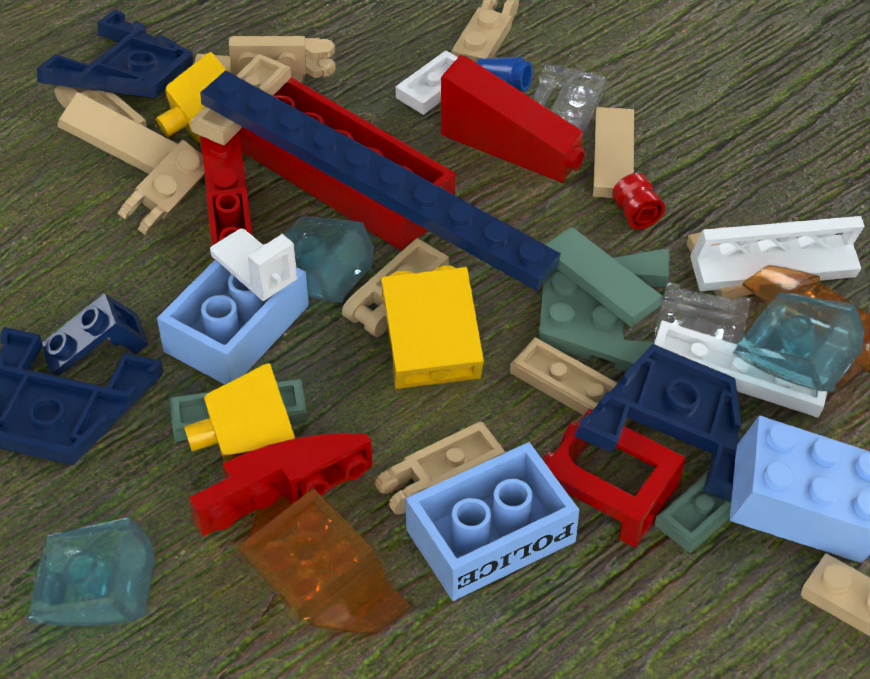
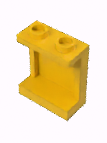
[381,266,484,389]

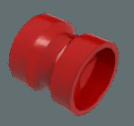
[612,173,665,229]

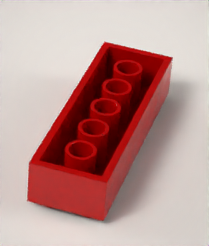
[239,77,456,251]

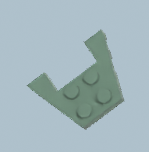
[539,249,669,372]

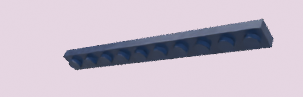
[200,70,561,290]

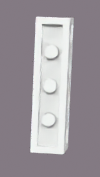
[690,216,865,292]

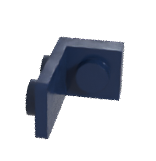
[42,293,149,376]

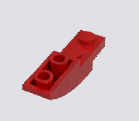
[200,131,253,260]
[189,433,373,537]

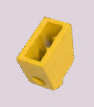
[156,52,227,143]
[184,363,295,462]

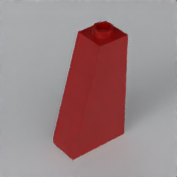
[441,55,585,183]

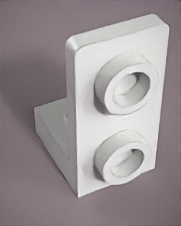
[210,229,297,301]

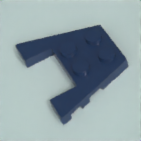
[37,9,193,98]
[0,327,163,465]
[574,344,741,502]

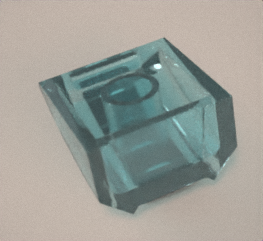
[283,215,374,303]
[732,292,865,392]
[27,517,156,626]

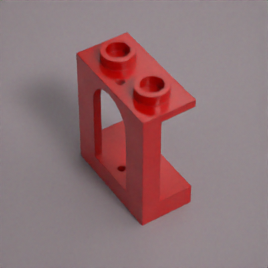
[543,408,686,548]

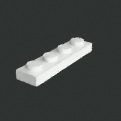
[654,320,829,418]

